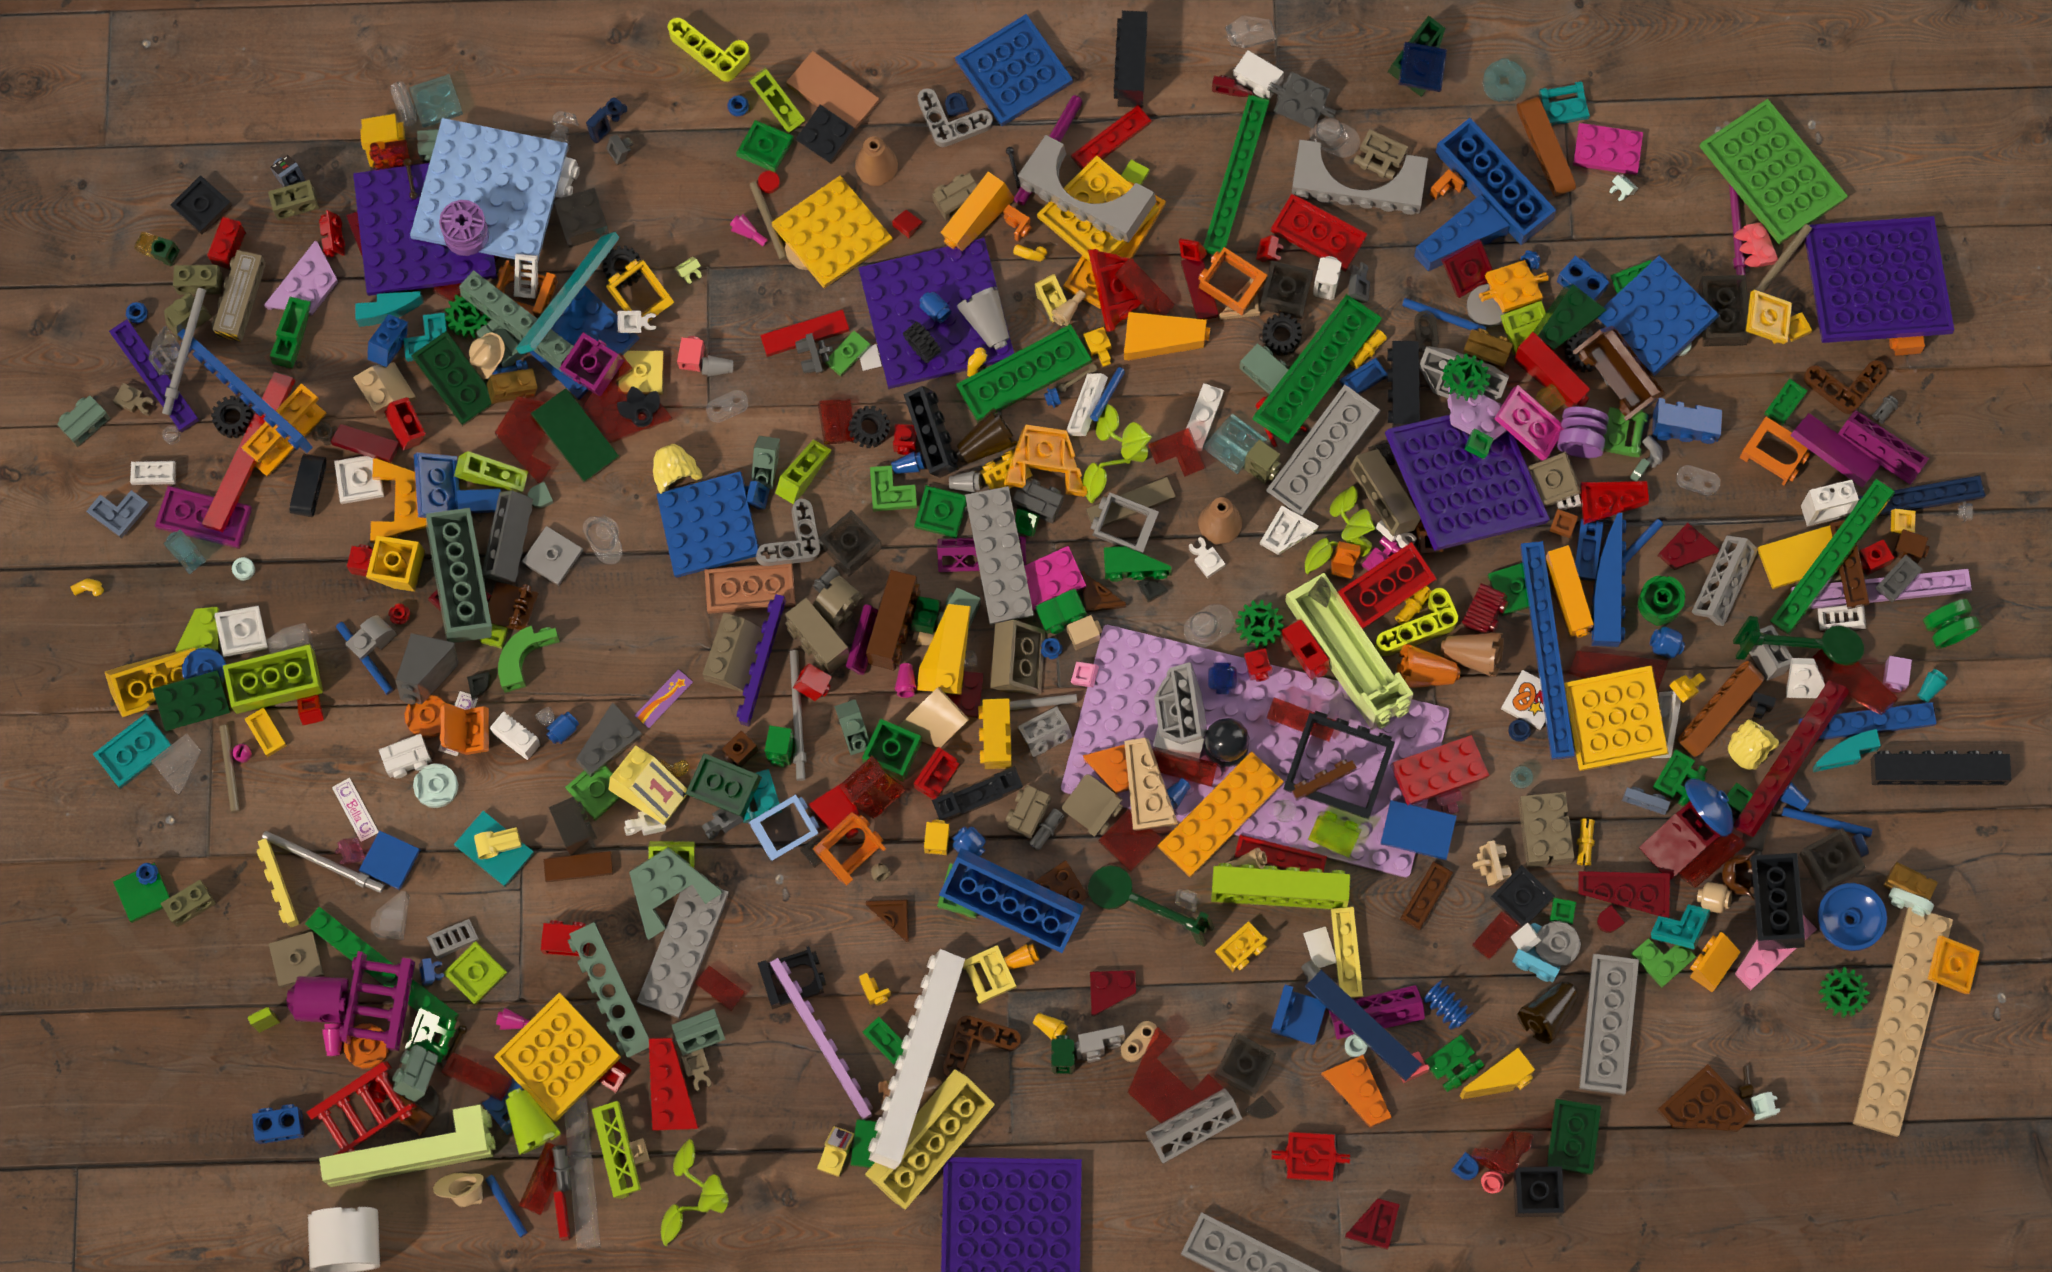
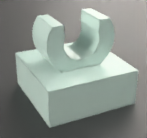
[1610,174,1639,201]
[1750,1092,1780,1120]

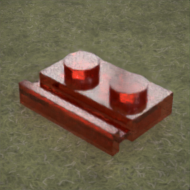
[818,399,855,445]

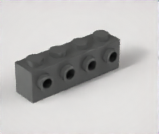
[482,490,533,584]

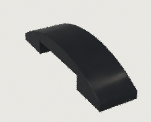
[932,766,1023,821]

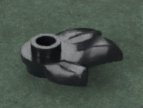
[617,386,660,428]

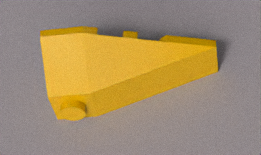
[917,604,971,695]
[105,648,196,717]

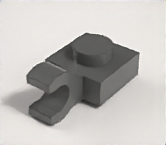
[1348,262,1370,303]
[702,809,744,840]

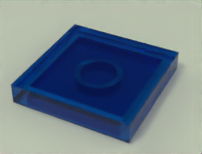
[1398,42,1447,92]

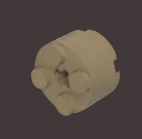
[813,576,864,628]

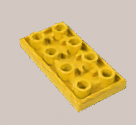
[1757,525,1839,589]

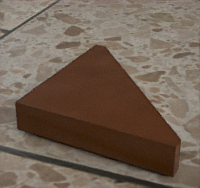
[1080,571,1126,612]
[866,899,909,942]

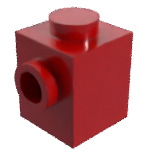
[1859,539,1894,576]
[347,544,373,576]
[793,663,832,701]

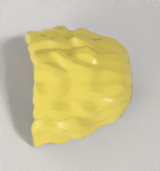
[653,444,703,494]
[1728,719,1779,770]

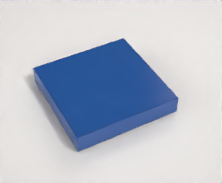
[359,830,420,890]

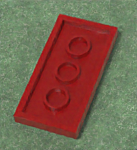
[1270,194,1367,272]
[1390,735,1489,805]

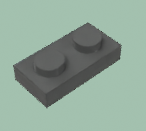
[1875,555,1923,603]

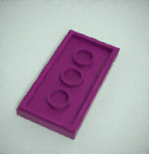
[1791,413,1880,488]
[155,486,252,549]

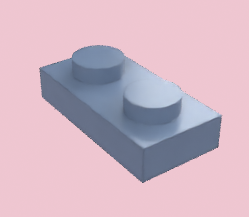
[1622,787,1670,815]

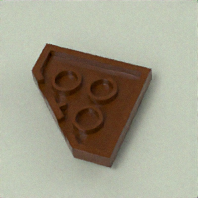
[1657,1064,1755,1132]

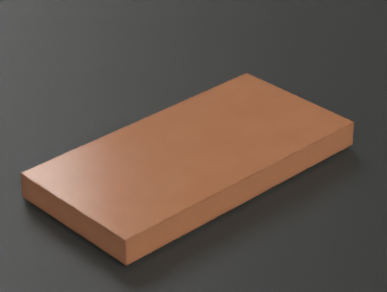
[786,51,880,132]
[705,563,796,614]

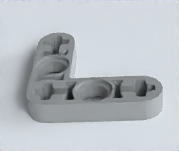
[918,88,993,147]
[756,499,820,566]

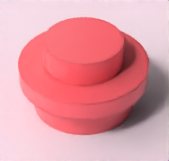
[1481,1171,1504,1193]

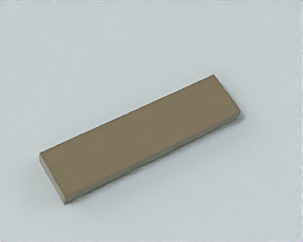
[1086,477,1176,528]

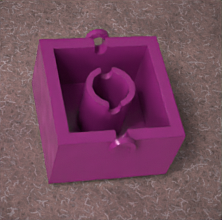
[559,332,624,397]

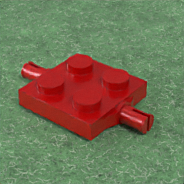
[1271,1132,1350,1182]

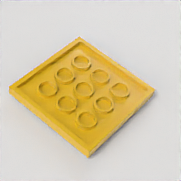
[1037,156,1159,263]
[772,176,893,289]
[1564,666,1669,771]
[494,993,621,1122]

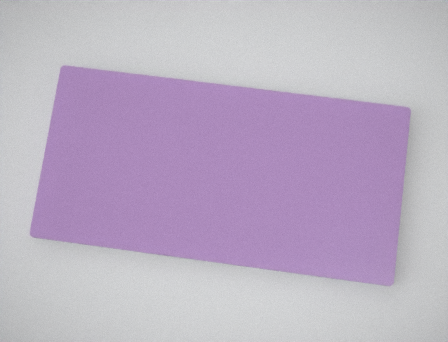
[1061,625,1449,878]

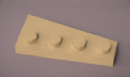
[1124,738,1178,830]

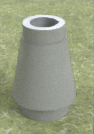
[702,355,733,377]
[949,471,982,493]

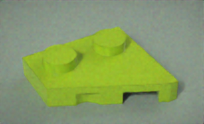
[1500,301,1546,355]
[176,607,220,652]

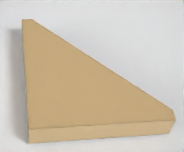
[1219,278,1260,320]

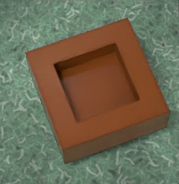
[1550,509,1578,538]

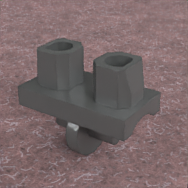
[795,333,833,374]

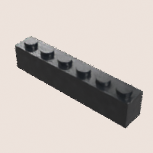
[1870,750,2012,785]

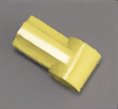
[474,827,522,859]

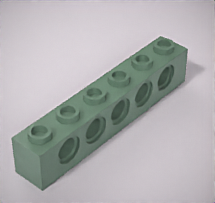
[459,270,574,372]
[567,922,649,1058]

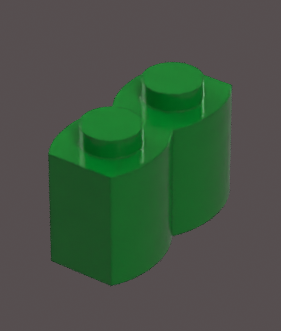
[1035,589,1088,635]

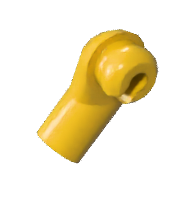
[1013,244,1047,262]
[967,347,987,377]
[70,578,104,596]

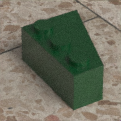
[1387,15,1445,97]
[1533,284,1606,350]

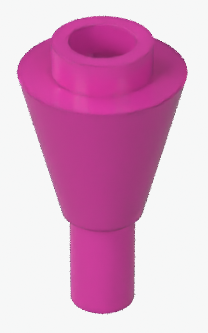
[730,214,768,246]
[496,1008,531,1030]

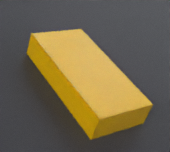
[245,707,287,757]

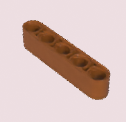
[1516,97,1576,197]
[1678,661,1764,757]

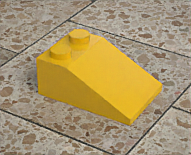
[1460,1048,1535,1099]

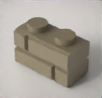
[932,173,977,221]
[1005,785,1051,840]

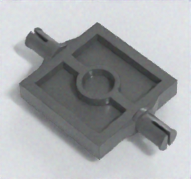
[1268,72,1336,129]

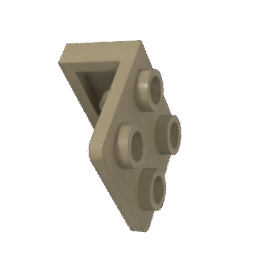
[1062,774,1123,837]

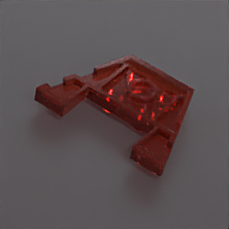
[582,353,673,443]
[495,396,551,484]
[1127,1027,1223,1124]

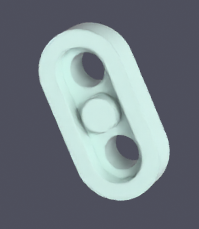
[1888,888,1934,917]

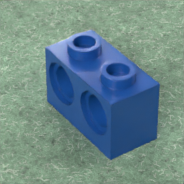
[1557,256,1609,301]
[367,314,408,367]
[252,1104,305,1144]

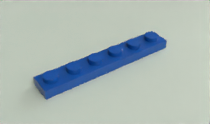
[1798,702,1937,741]

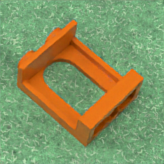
[495,260,558,319]
[1740,417,1811,486]
[813,813,886,885]

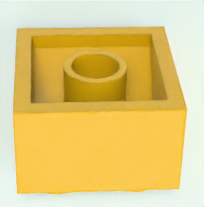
[366,536,425,592]

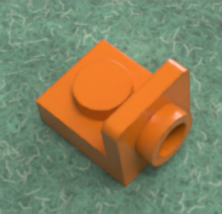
[1429,169,1465,200]
[1004,204,1031,242]
[1331,541,1360,579]

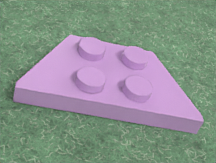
[264,241,338,315]
[1447,387,1507,442]

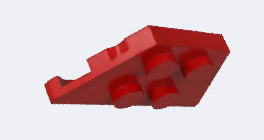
[1088,249,1143,332]

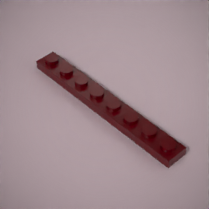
[1733,680,1849,837]

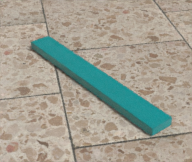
[515,232,619,354]

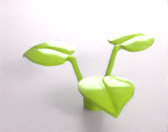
[1083,404,1152,503]
[1305,485,1375,575]
[661,1138,728,1246]

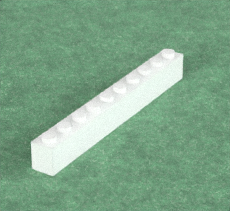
[868,949,965,1169]

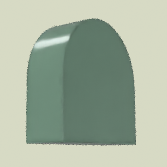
[1630,458,1650,481]
[528,482,554,508]

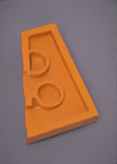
[1321,1055,1391,1128]

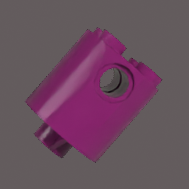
[287,976,350,1023]

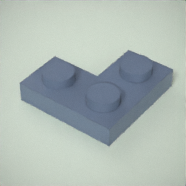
[86,490,149,539]

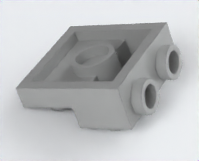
[1075,1025,1125,1063]

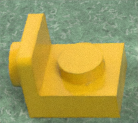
[859,973,891,1006]

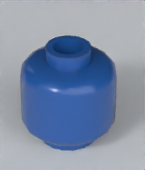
[1650,627,1685,659]
[952,826,986,856]

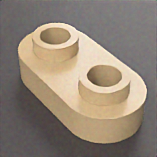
[1121,1021,1158,1062]

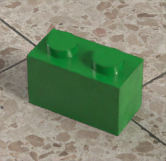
[765,725,794,767]

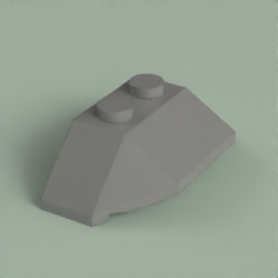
[1419,346,1509,400]
[1154,662,1207,744]

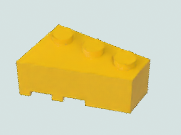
[978,699,1012,769]

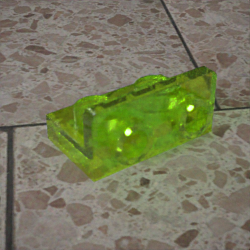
[1308,811,1362,858]

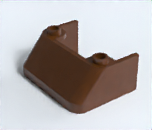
[1573,326,1665,421]

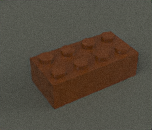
[866,570,921,671]

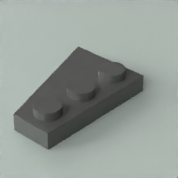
[576,702,642,777]

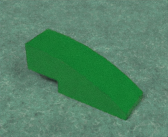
[270,296,311,369]

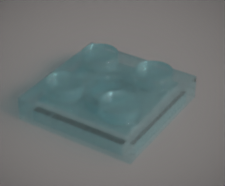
[409,74,463,128]

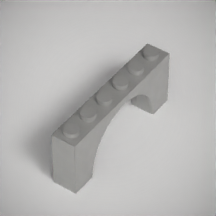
[1018,135,1157,243]
[1292,140,1428,215]

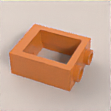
[1198,247,1268,316]

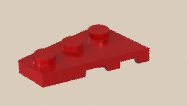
[1580,481,1649,524]

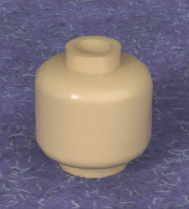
[1697,882,1732,913]

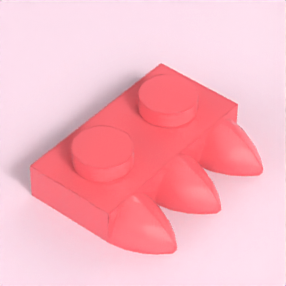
[1734,222,1778,267]

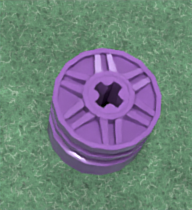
[439,200,489,256]
[1557,407,1609,458]

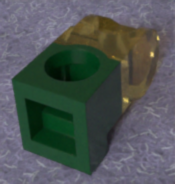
[134,232,180,267]

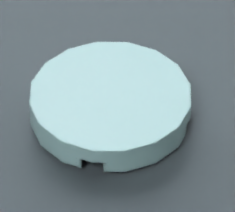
[413,763,459,808]

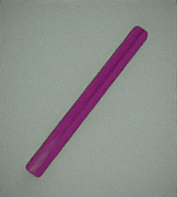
[1014,95,1083,206]

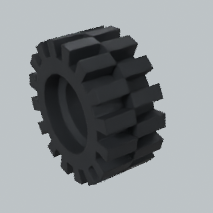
[602,245,642,288]
[1262,313,1302,356]
[903,322,941,363]
[1565,330,1597,373]
[211,396,253,438]
[848,406,890,448]

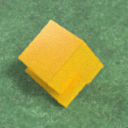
[360,114,405,167]

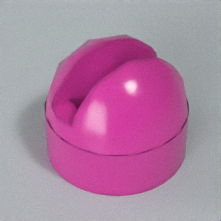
[233,744,252,763]

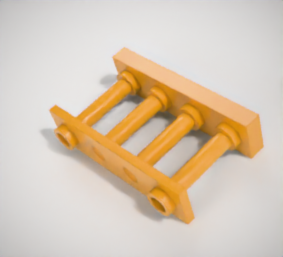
[241,383,327,477]

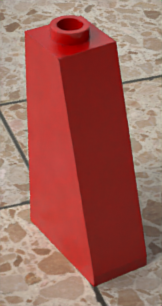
[1514,332,1590,407]

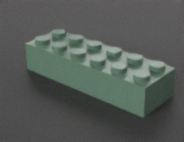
[426,508,492,643]

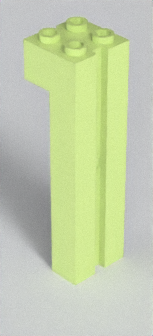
[1285,573,1413,730]
[319,1105,496,1187]

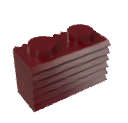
[1462,583,1509,634]

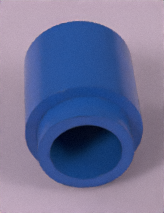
[919,291,952,323]
[546,711,579,744]

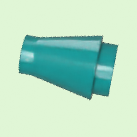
[1917,669,1948,703]

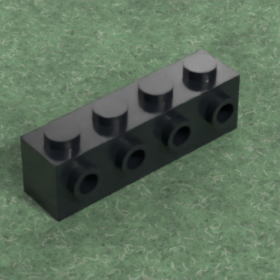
[1387,341,1420,428]
[903,386,959,478]

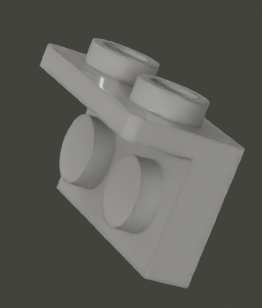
[1017,706,1072,757]

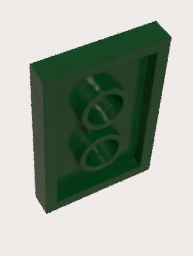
[153,670,231,731]
[685,753,762,818]
[1546,1099,1601,1175]

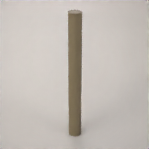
[750,181,787,260]
[1755,224,1812,292]
[219,725,240,813]

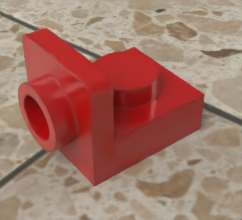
[893,424,917,455]
[1244,648,1273,682]

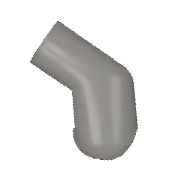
[1642,435,1663,468]

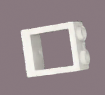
[1801,480,1859,526]

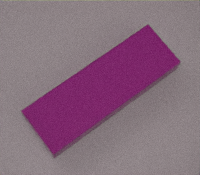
[846,605,879,675]

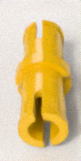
[1349,329,1387,369]
[1395,587,1432,625]
[1577,819,1595,866]

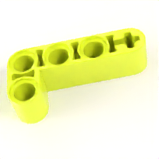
[668,18,751,82]
[1375,588,1458,656]

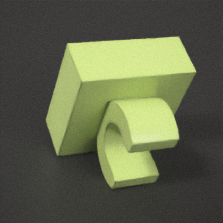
[674,257,702,284]

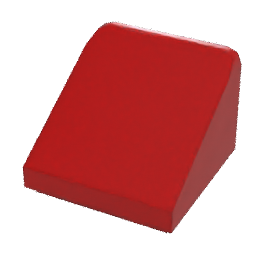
[892,210,923,239]
[1179,238,1207,261]
[297,694,324,725]
[598,1061,631,1093]

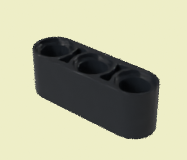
[290,453,327,517]

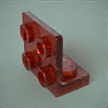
[839,756,906,819]
[1470,1131,1534,1174]

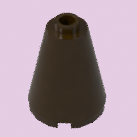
[955,408,1018,464]
[1517,982,1578,1044]

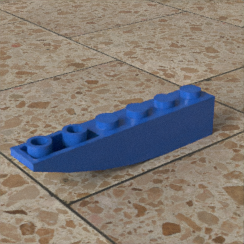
[1591,513,1626,647]

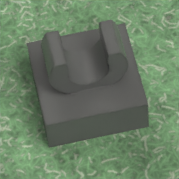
[606,134,633,165]

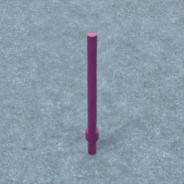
[1729,184,1747,285]

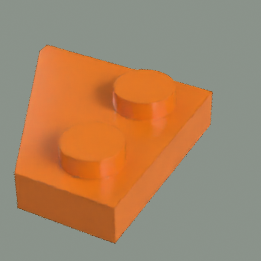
[1083,744,1129,794]

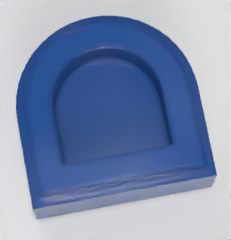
[1451,1152,1479,1180]

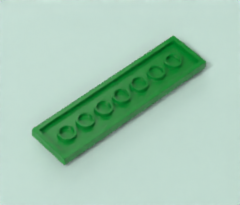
[1252,294,1382,444]

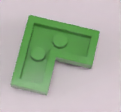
[870,466,917,512]
[1631,938,1696,988]

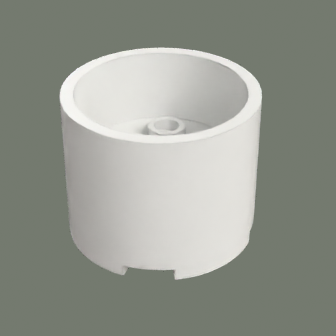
[308,1207,380,1272]

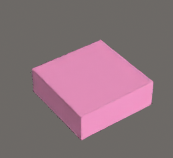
[1071,662,1099,687]

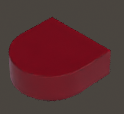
[1597,905,1625,933]

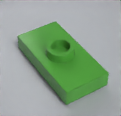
[825,331,870,377]

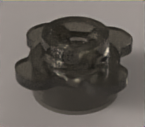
[312,421,337,446]

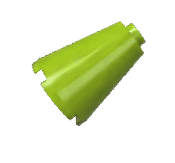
[506,1088,561,1155]

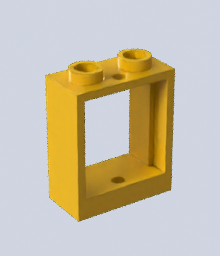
[606,259,674,327]

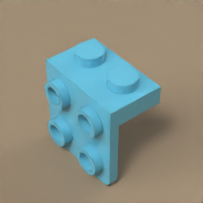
[1512,923,1560,983]

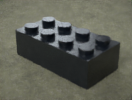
[1114,10,1148,108]
[1751,853,1805,950]

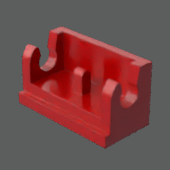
[914,747,960,800]

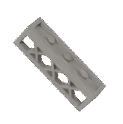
[1692,535,1758,626]
[1145,1088,1242,1163]

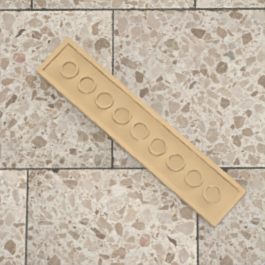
[1853,907,1953,1137]

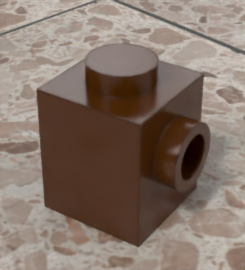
[1892,529,1930,564]
[722,730,758,768]

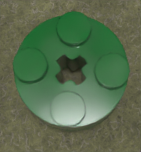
[1637,575,1685,626]

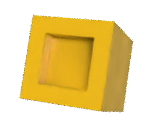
[924,820,950,855]

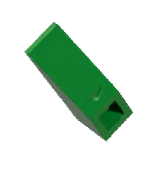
[1104,546,1172,582]

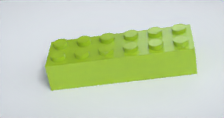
[1211,863,1350,909]

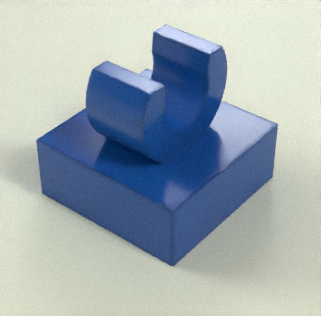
[745,481,770,510]
[419,958,444,987]

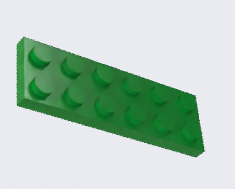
[956,324,1092,423]

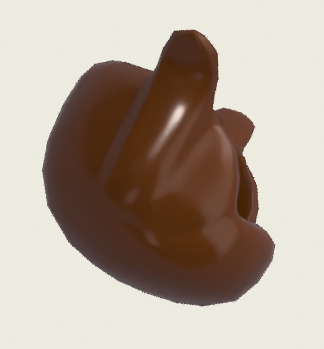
[1722,850,1755,900]

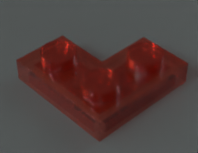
[1148,428,1206,477]

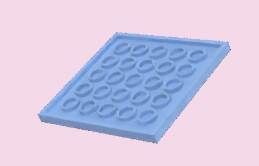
[410,118,568,263]

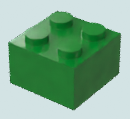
[862,718,922,782]

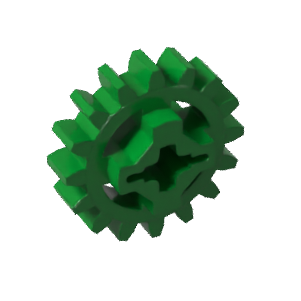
[445,295,492,338]
[1442,354,1491,401]
[1235,600,1284,649]
[1818,967,1870,1018]

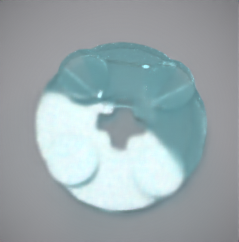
[1483,58,1526,102]

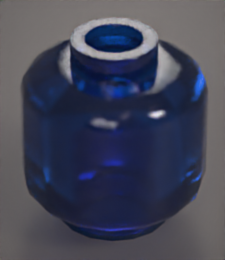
[1208,663,1237,694]

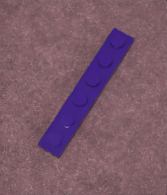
[109,319,199,433]
[737,594,786,727]

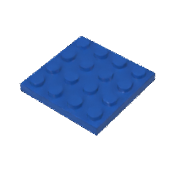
[955,14,1073,127]
[1597,255,1719,376]
[530,285,640,400]
[656,471,759,578]

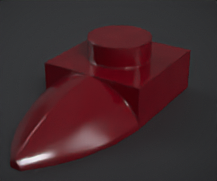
[1212,75,1254,97]

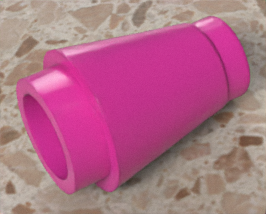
[895,663,917,698]
[322,1024,342,1056]

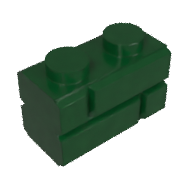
[1051,1035,1075,1074]

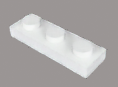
[1066,373,1108,436]
[1181,383,1224,451]
[1652,691,1681,758]

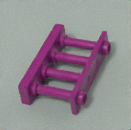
[339,951,415,1051]

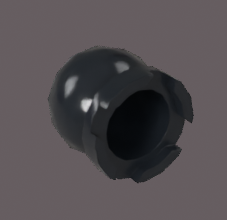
[1204,718,1250,768]

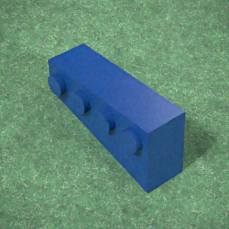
[1414,195,1510,272]

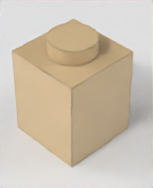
[1067,615,1102,650]

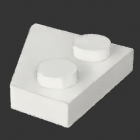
[1260,506,1319,555]
[1786,658,1825,698]

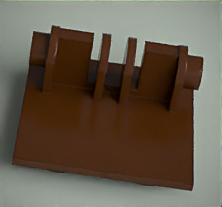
[488,582,539,631]
[1034,860,1089,904]

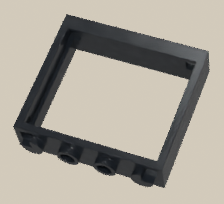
[1283,711,1395,820]

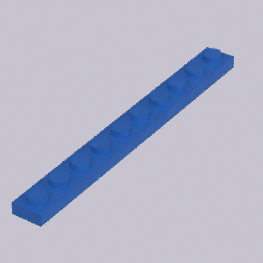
[177,328,313,453]
[1520,541,1575,760]

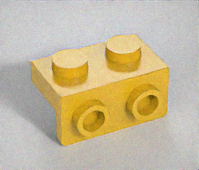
[1215,921,1268,972]

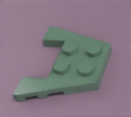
[629,847,723,940]

